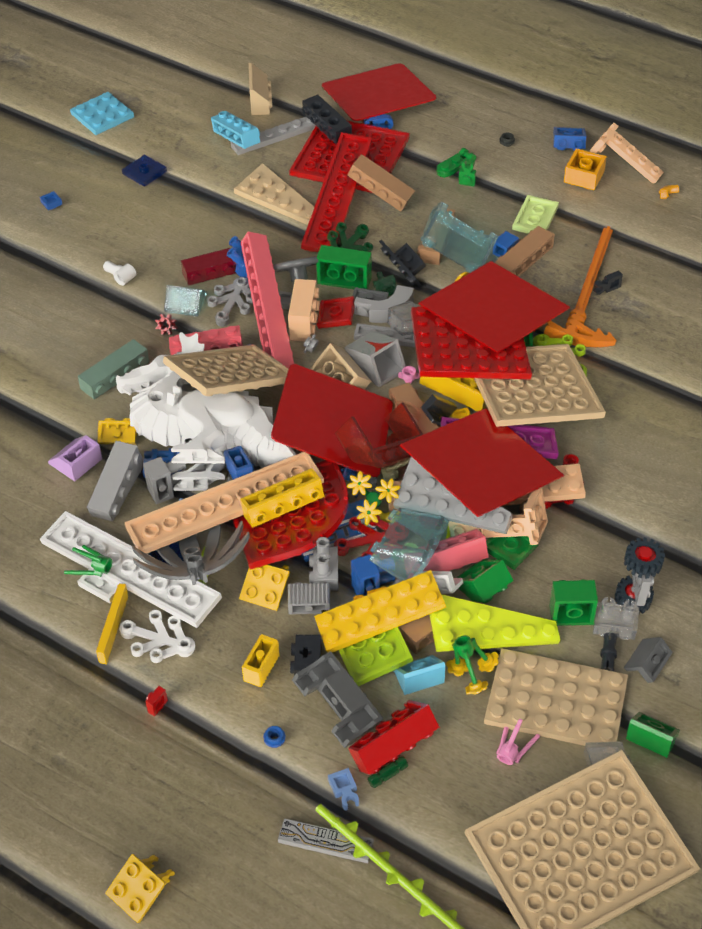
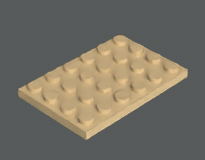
[163,345,288,396]
[484,648,628,752]

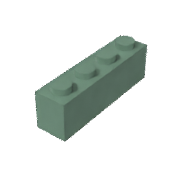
[78,339,149,399]

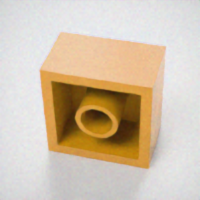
[564,149,607,190]

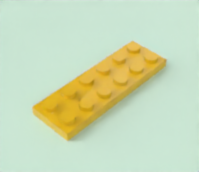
[314,570,446,653]

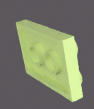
[512,195,559,233]

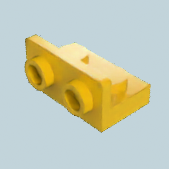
[97,418,137,445]

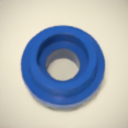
[263,726,286,748]

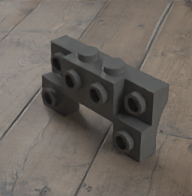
[292,651,383,748]

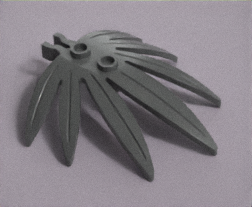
[132,521,250,585]

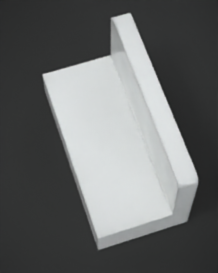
[413,571,463,594]

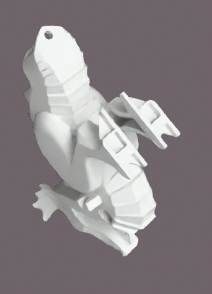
[116,332,297,491]

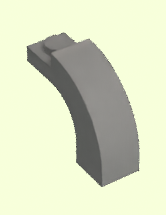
[354,285,414,323]

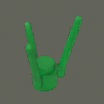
[64,545,113,577]

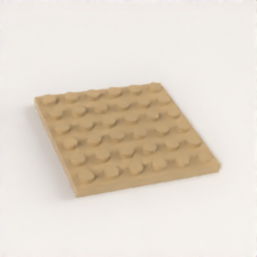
[474,344,606,427]

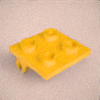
[239,564,290,611]
[105,854,175,923]

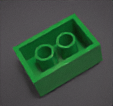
[316,245,372,290]

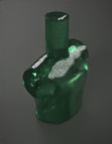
[373,272,397,296]

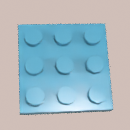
[70,92,134,135]

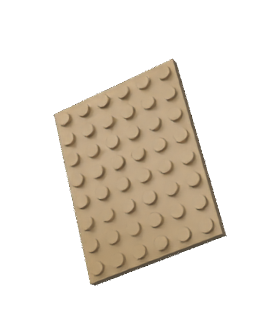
[465,750,700,929]

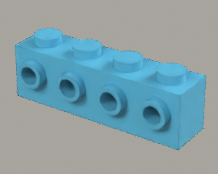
[211,111,260,149]

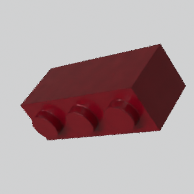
[181,248,236,286]

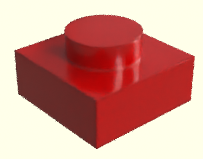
[145,686,168,717]

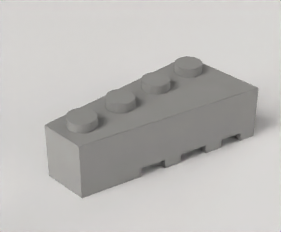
[87,441,144,522]

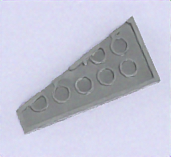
[393,457,513,534]

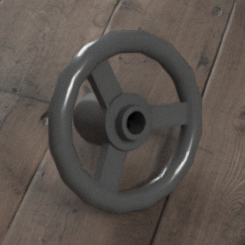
[273,256,318,284]

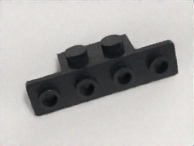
[379,239,426,288]

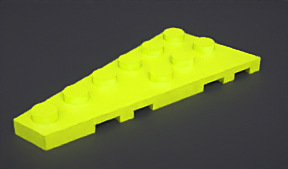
[429,594,560,652]

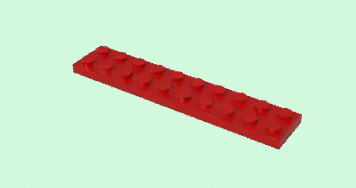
[301,132,372,252]

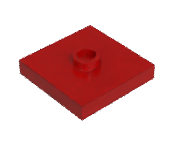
[316,296,355,329]

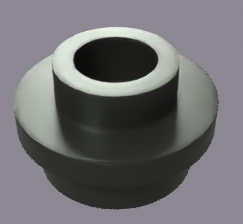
[499,132,515,147]

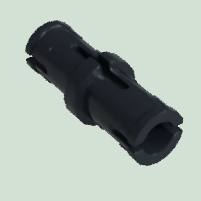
[600,632,617,672]

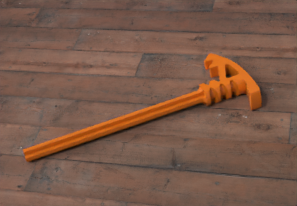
[544,226,616,347]

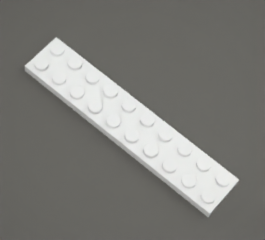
[40,511,222,628]

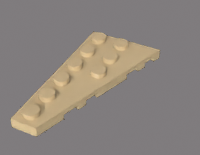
[234,163,314,225]

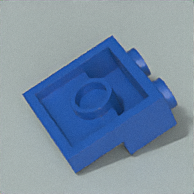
[553,127,587,151]

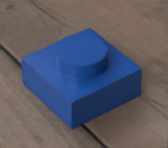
[40,191,63,210]

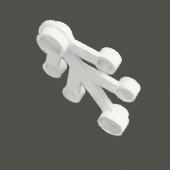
[119,610,196,663]

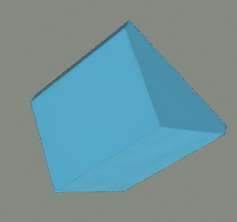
[394,655,445,695]

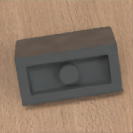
[624,637,673,683]

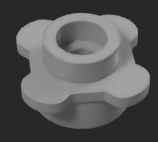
[303,334,319,353]

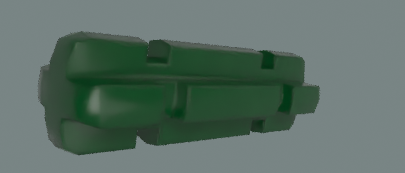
[367,757,409,788]

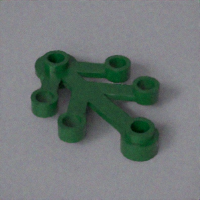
[327,222,373,252]

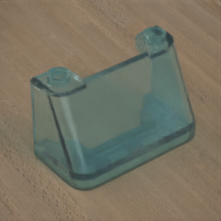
[421,201,499,273]
[369,508,449,581]

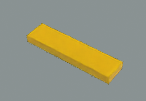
[96,583,128,664]

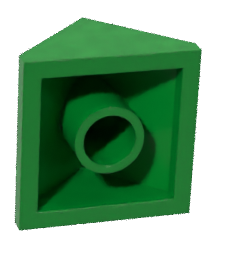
[626,712,680,758]

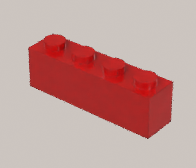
[348,700,440,775]

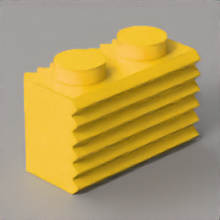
[241,634,280,687]

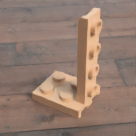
[588,123,664,183]
[448,487,548,545]

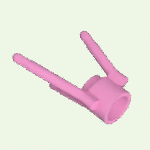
[496,719,540,765]

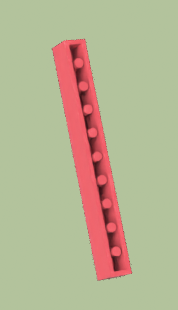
[241,231,294,368]

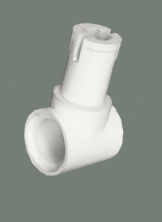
[103,261,136,286]

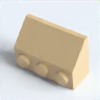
[248,63,272,115]
[310,343,371,390]

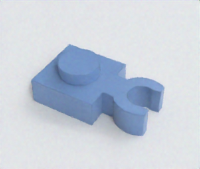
[328,768,359,811]

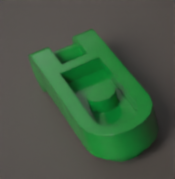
[436,148,476,178]

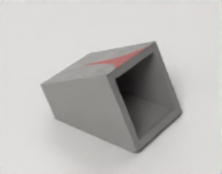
[345,331,406,387]

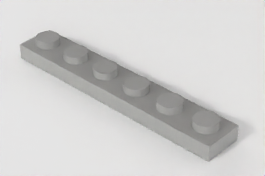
[231,117,316,155]

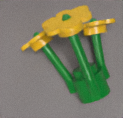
[446,635,499,694]

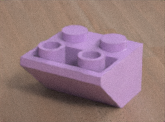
[48,435,102,482]

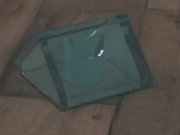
[164,285,207,316]

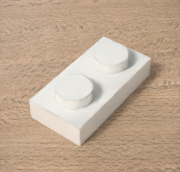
[78,568,119,604]

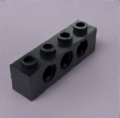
[302,94,352,144]

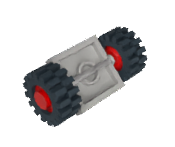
[614,537,665,615]

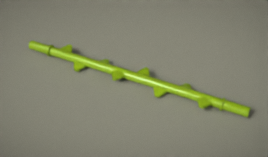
[315,804,465,929]

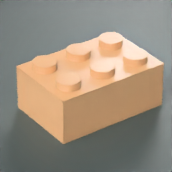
[288,279,320,342]

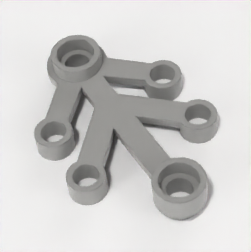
[207,277,253,327]

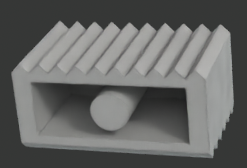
[288,582,330,614]

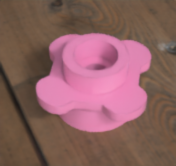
[398,366,420,384]

